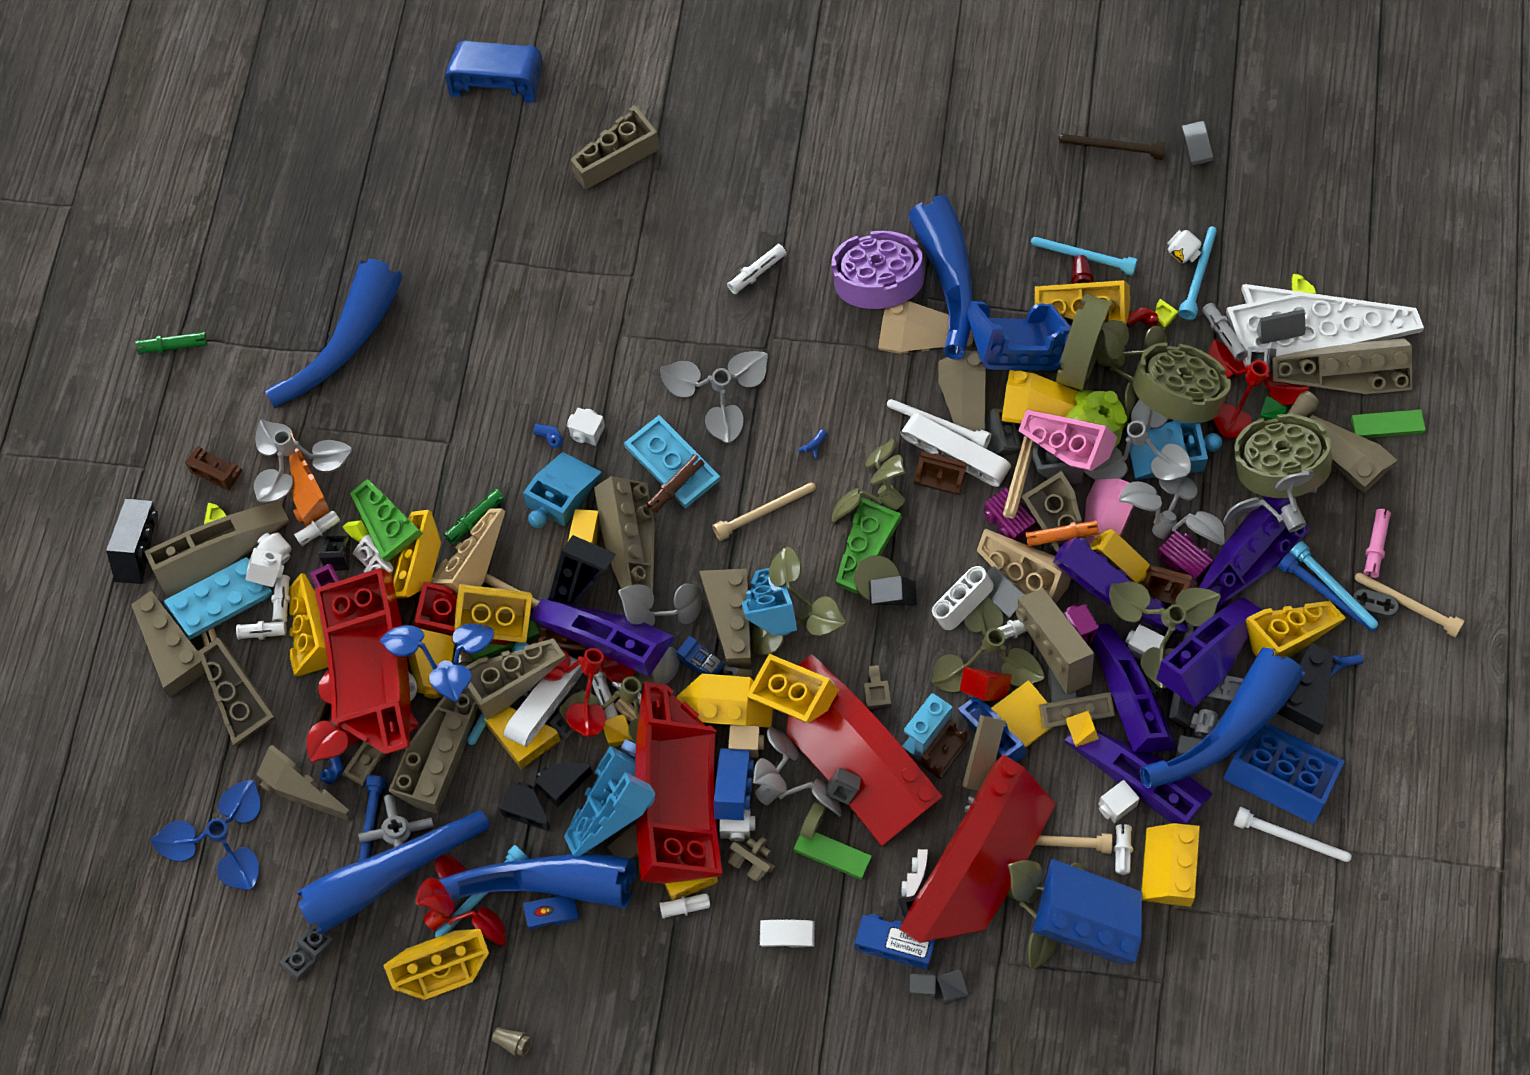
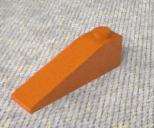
[289,433,330,527]

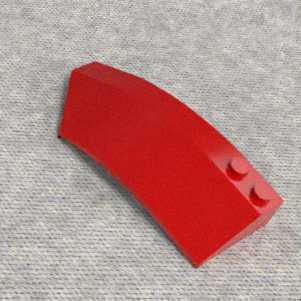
[315,568,411,754]
[786,654,943,846]
[635,681,723,884]
[899,754,1056,943]

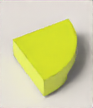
[1292,274,1316,294]
[1155,299,1178,330]
[204,503,226,524]
[342,521,371,542]

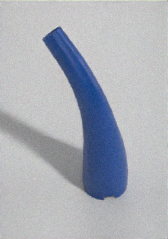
[908,195,973,360]
[265,259,403,408]
[1140,647,1305,788]
[297,810,489,934]
[439,853,636,908]

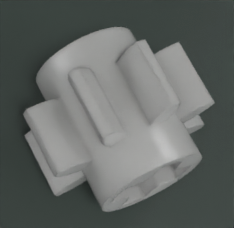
[1190,709,1219,739]

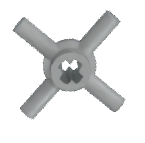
[358,795,433,847]

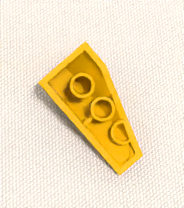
[1035,280,1130,324]
[1002,370,1079,424]
[289,573,328,676]
[1246,601,1346,658]

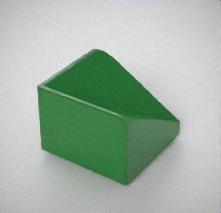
[1259,396,1287,421]

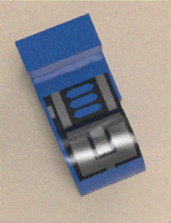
[676,636,725,675]

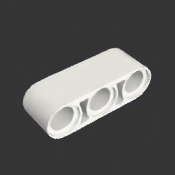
[932,566,994,630]

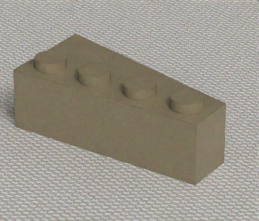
[570,105,660,190]
[1016,588,1094,695]
[131,591,206,698]

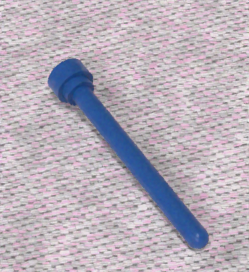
[1278,552,1377,631]
[358,775,387,861]

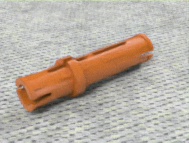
[1026,520,1099,547]

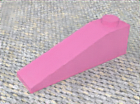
[1018,410,1118,471]
[1084,479,1135,544]

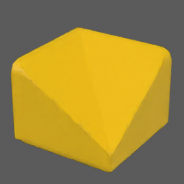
[1066,711,1099,747]
[603,714,632,747]

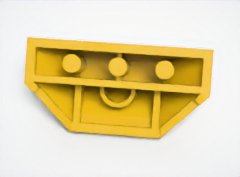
[390,510,441,599]
[677,674,773,728]
[384,929,489,1000]

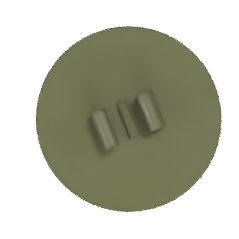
[854,555,900,601]

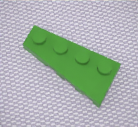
[350,479,423,562]
[836,498,902,594]

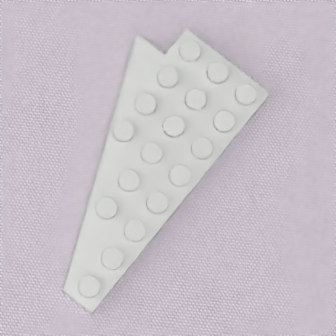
[1226,284,1424,368]

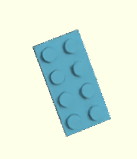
[624,415,720,509]
[164,557,272,640]

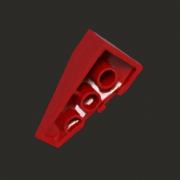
[413,581,509,645]

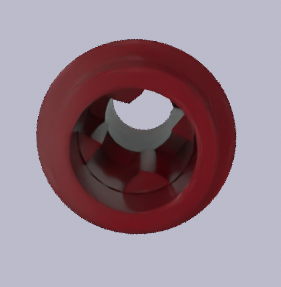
[1071,255,1094,284]

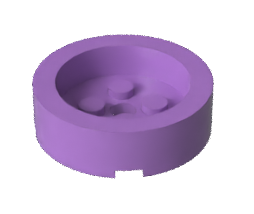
[832,231,924,309]

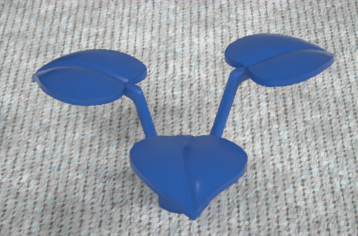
[380,624,494,702]
[151,780,261,890]

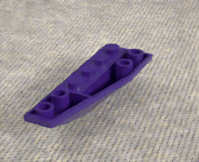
[1199,497,1310,609]
[1053,537,1188,634]
[1156,597,1262,707]
[529,599,675,677]
[1092,623,1177,753]
[1064,730,1213,825]

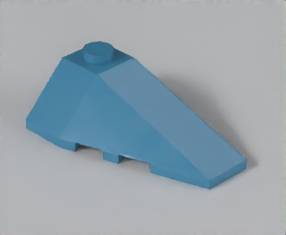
[742,568,797,635]

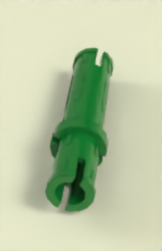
[136,331,207,355]
[443,489,505,545]

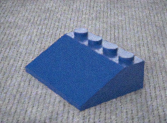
[1223,723,1345,824]
[1033,859,1142,964]

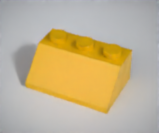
[454,584,532,643]
[746,654,839,723]
[1141,823,1200,907]

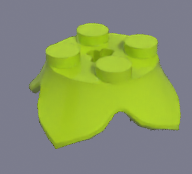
[1066,390,1127,450]

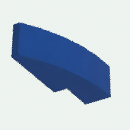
[958,697,1027,762]

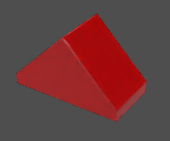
[959,666,1012,701]

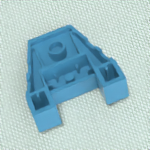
[564,746,655,857]

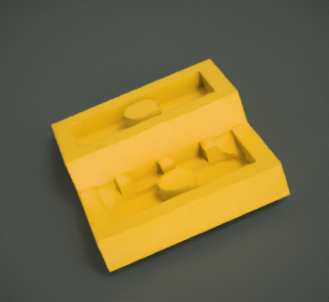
[991,680,1053,748]

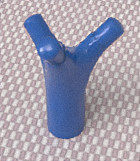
[798,429,828,459]
[1330,654,1363,678]

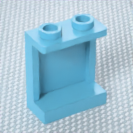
[902,693,952,763]

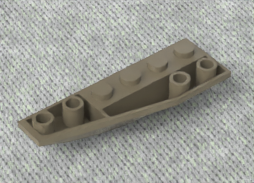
[1272,338,1412,394]
[594,476,655,610]
[144,501,289,599]
[389,688,478,815]

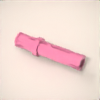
[1363,509,1391,578]

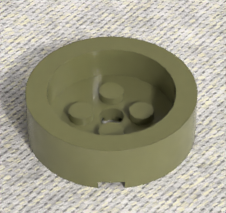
[1056,294,1113,391]
[1132,343,1231,423]
[1234,414,1332,498]

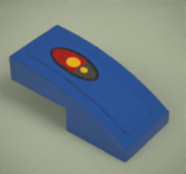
[523,896,579,930]

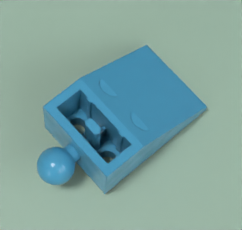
[1126,420,1222,480]
[523,452,602,528]

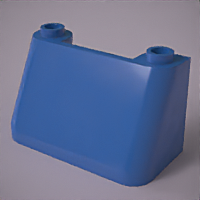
[445,40,543,103]
[967,301,1071,371]

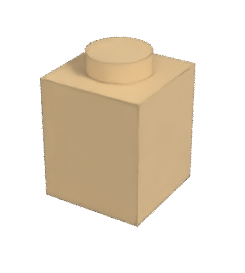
[729,725,764,758]

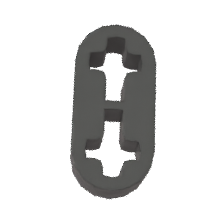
[1353,589,1398,620]

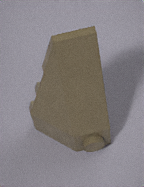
[257,745,353,821]

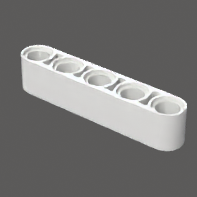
[901,413,1011,487]
[504,656,582,747]

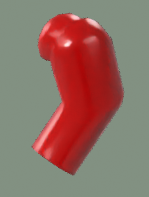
[1127,307,1159,327]

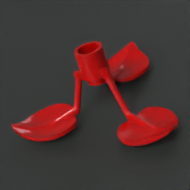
[1208,339,1310,439]
[543,648,636,737]
[306,670,418,763]
[416,854,506,947]

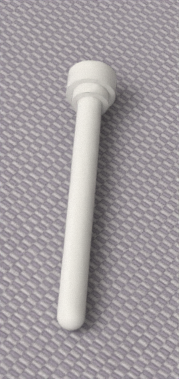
[887,399,991,449]
[1233,807,1352,862]

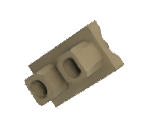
[728,837,776,882]

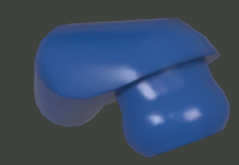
[534,424,563,448]
[320,755,344,784]

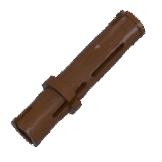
[646,454,704,514]

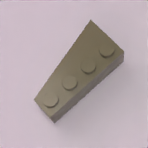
[699,569,751,668]
[198,638,277,747]

